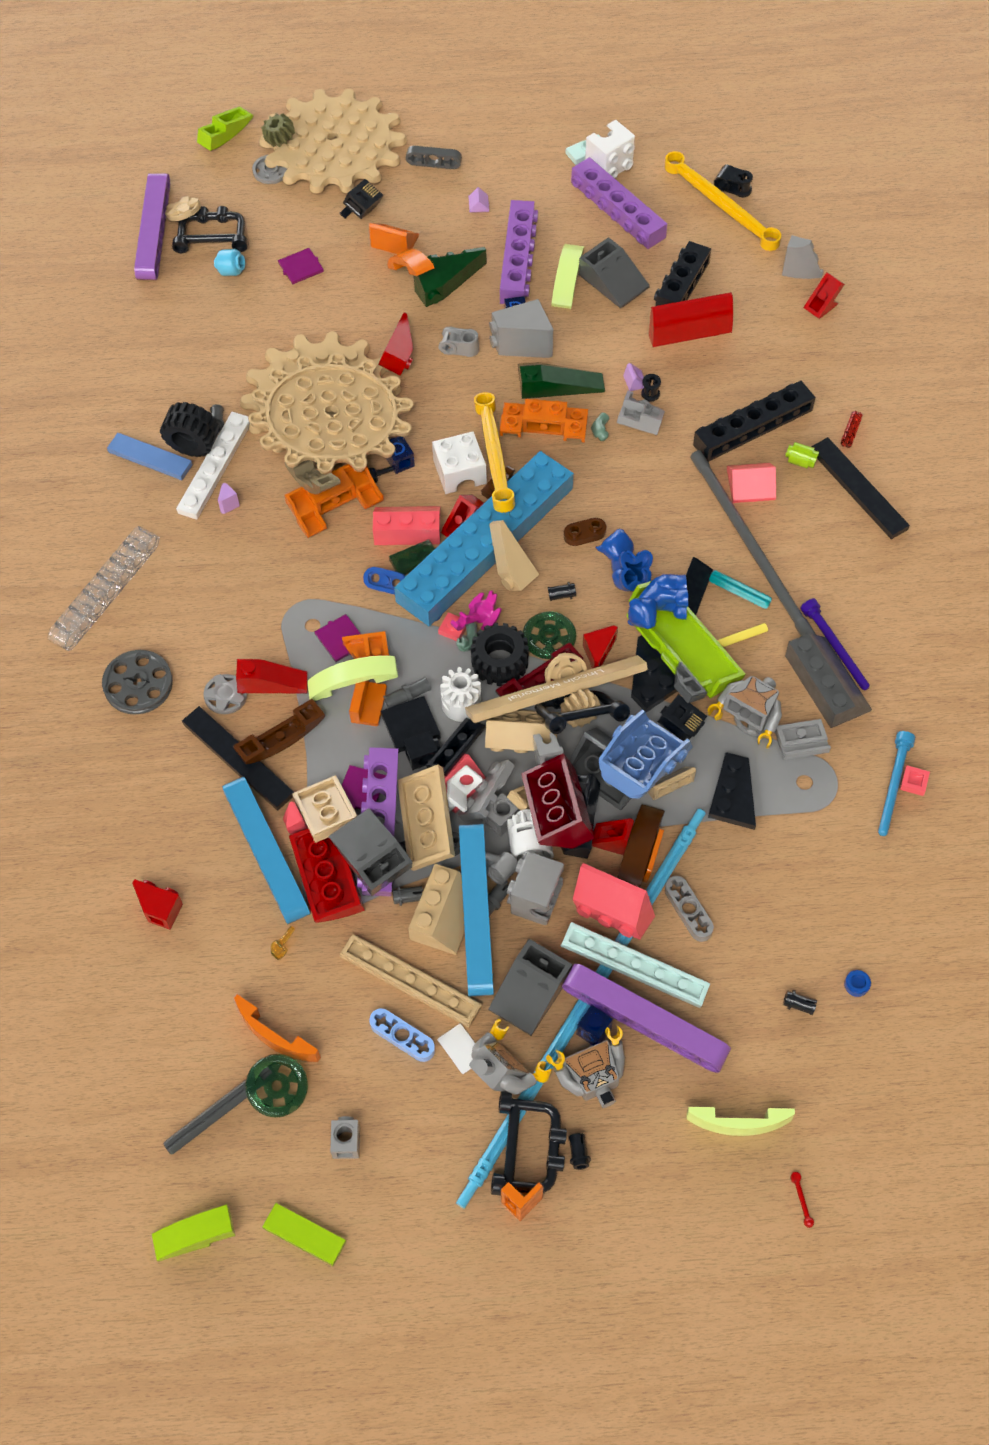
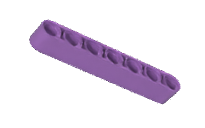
[134,174,170,280]
[562,964,731,1073]

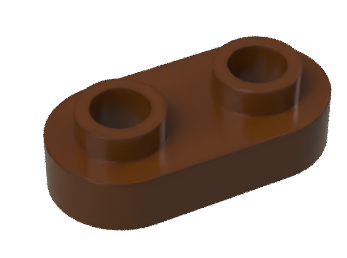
[564,518,607,546]

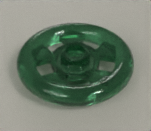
[522,612,577,659]
[245,1054,308,1118]

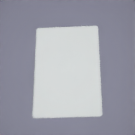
[437,1024,475,1074]

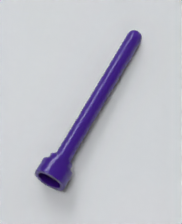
[800,598,870,690]

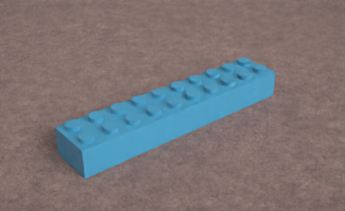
[394,451,574,626]

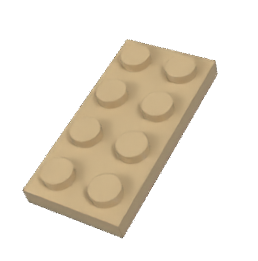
[397,765,455,871]

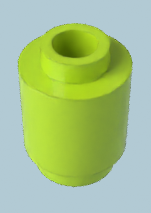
[785,442,819,469]

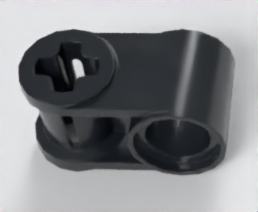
[714,165,753,198]

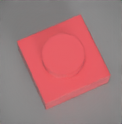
[438,612,466,641]
[900,765,930,796]

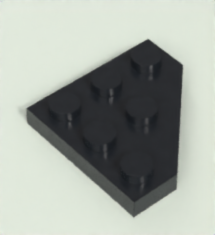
[631,635,678,713]

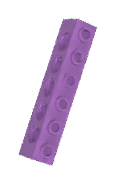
[571,157,667,249]
[500,200,538,305]
[357,747,398,897]

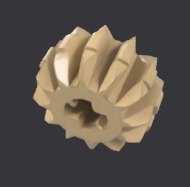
[560,689,601,728]

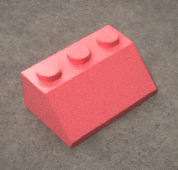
[373,506,441,545]
[573,863,655,940]

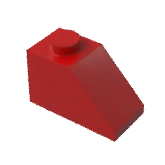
[440,494,484,537]

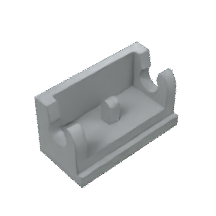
[533,733,563,766]

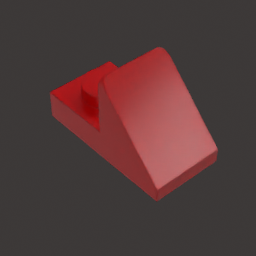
[803,272,845,319]

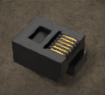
[339,179,384,219]
[657,694,707,741]

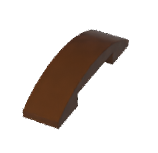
[233,699,325,764]
[617,804,665,888]

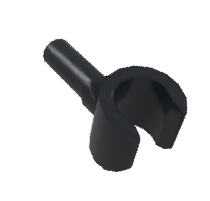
[368,466,393,483]

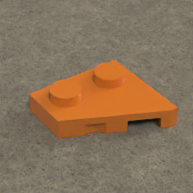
[342,631,389,659]

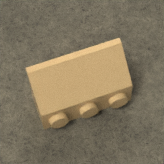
[485,710,559,753]
[408,864,465,955]

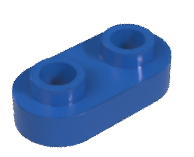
[363,567,406,595]

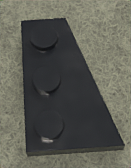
[708,752,756,830]

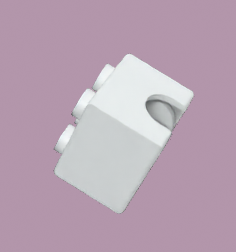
[585,120,635,178]
[432,431,487,494]

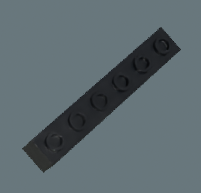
[693,380,816,462]

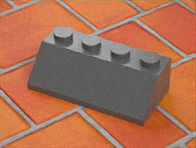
[785,633,872,728]

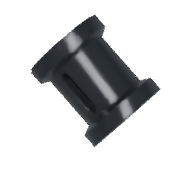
[641,374,661,402]

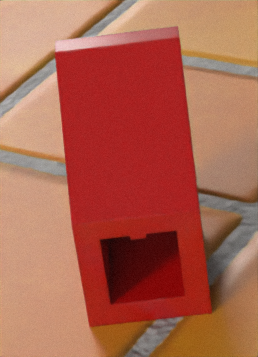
[132,879,183,930]

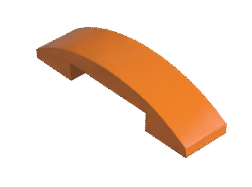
[387,249,434,276]
[234,994,321,1062]

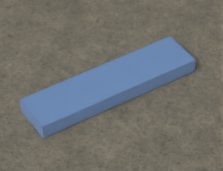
[107,433,193,480]

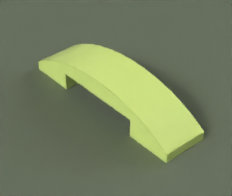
[551,244,584,309]
[307,656,398,701]
[686,1107,795,1136]

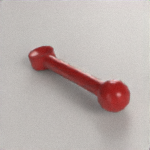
[790,1172,814,1228]

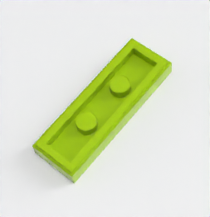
[262,1203,346,1266]

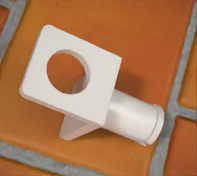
[447,765,483,812]

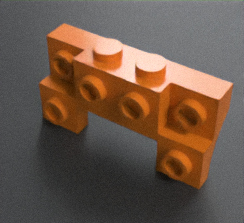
[500,399,588,443]
[284,464,384,538]

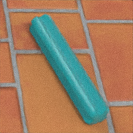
[709,570,772,609]

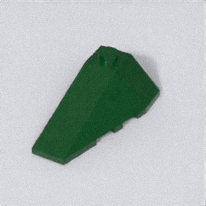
[413,247,487,307]
[518,362,605,399]

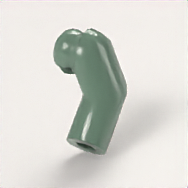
[591,412,609,441]
[456,623,478,652]

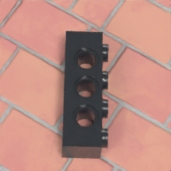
[654,241,711,306]

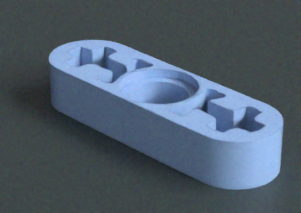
[369,1009,435,1062]

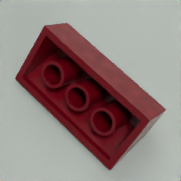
[521,753,595,849]

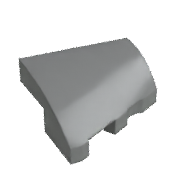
[782,235,824,279]
[617,391,665,435]

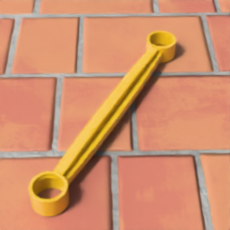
[665,151,781,251]
[474,392,515,513]

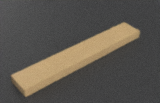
[340,934,482,1028]

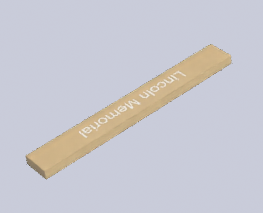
[465,655,648,723]

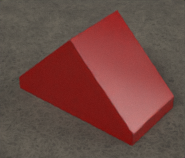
[583,625,618,669]
[592,818,634,856]

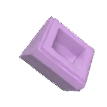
[469,187,489,212]
[623,363,644,391]
[218,483,240,514]

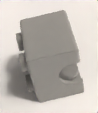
[507,852,564,925]

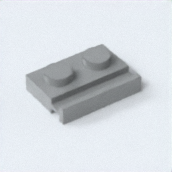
[775,719,831,760]

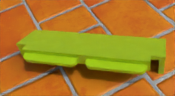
[626,581,746,699]

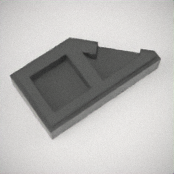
[674,662,707,703]

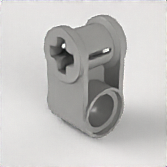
[438,327,479,357]

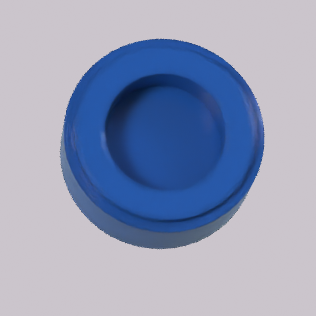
[844,970,871,997]

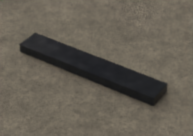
[811,437,910,539]
[182,706,294,811]

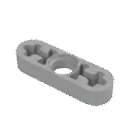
[665,876,714,942]

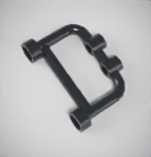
[172,206,248,254]
[534,690,630,734]
[491,1092,567,1196]

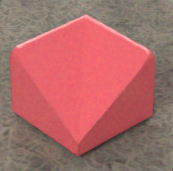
[283,801,308,835]

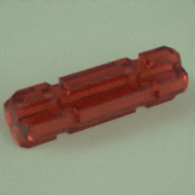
[841,411,863,448]

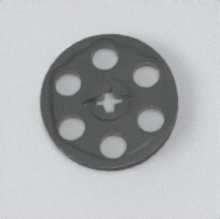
[102,650,173,714]

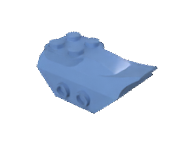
[599,710,693,799]

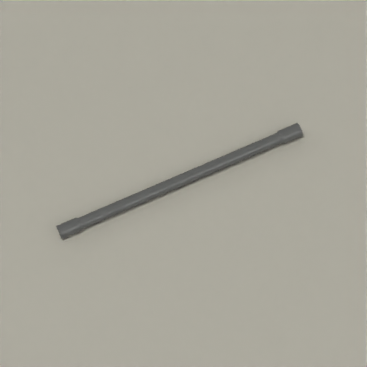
[690,450,816,636]

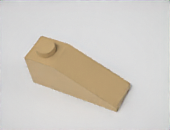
[489,520,539,591]

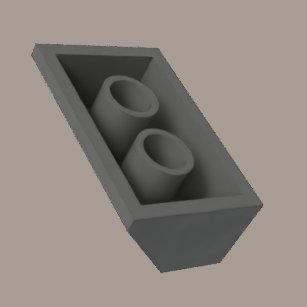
[569,727,632,810]

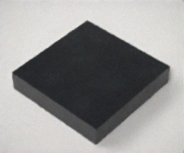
[381,696,441,753]

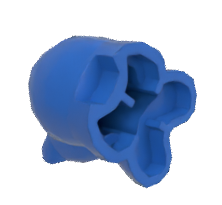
[595,528,653,592]
[628,574,688,629]

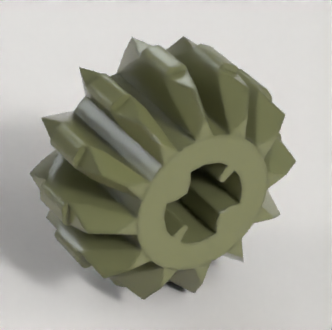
[261,113,295,147]

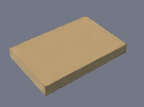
[292,775,357,843]

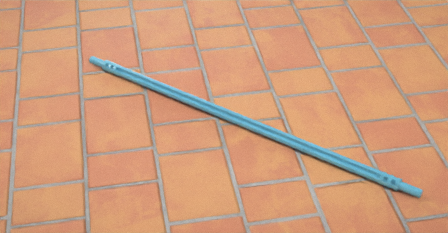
[456,809,706,1209]

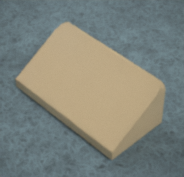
[648,767,696,800]

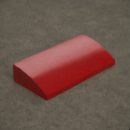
[649,292,733,347]
[289,829,365,923]

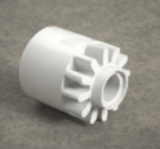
[440,667,481,722]
[507,809,554,861]

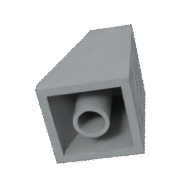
[489,299,553,358]

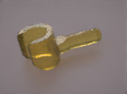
[271,926,295,960]

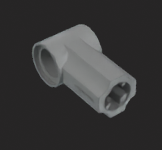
[485,851,518,885]

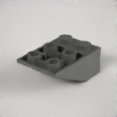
[579,237,650,308]
[329,808,412,896]
[488,939,572,1036]

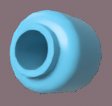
[214,249,245,276]

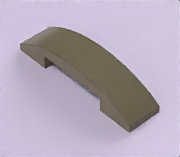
[285,460,341,494]

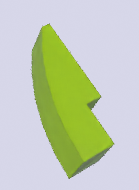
[197,106,253,151]
[152,1205,235,1261]

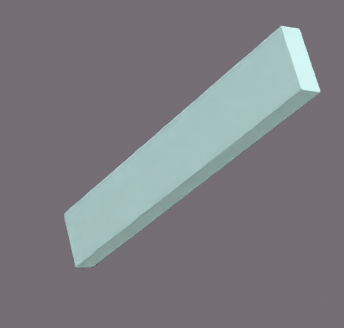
[561,922,710,1008]

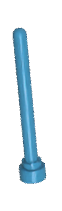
[878,731,916,836]

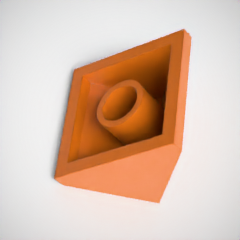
[369,223,419,254]

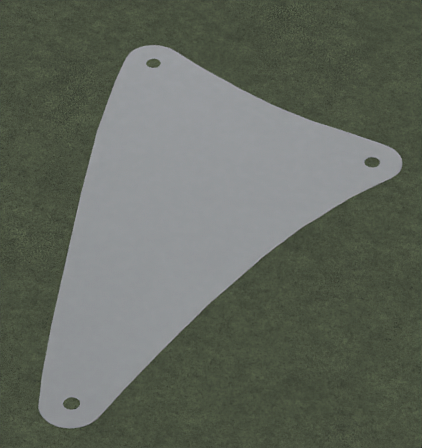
[281,599,838,904]

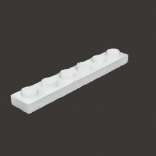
[176,412,249,520]

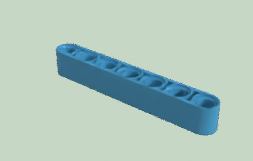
[222,776,310,924]
[459,824,494,997]

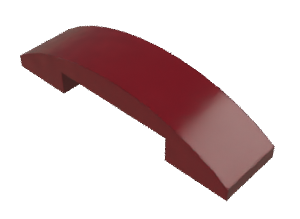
[495,642,583,697]

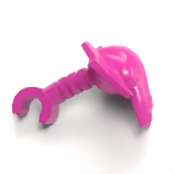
[450,590,502,631]

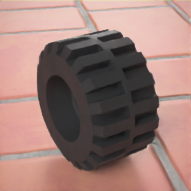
[160,402,220,457]
[471,623,529,686]

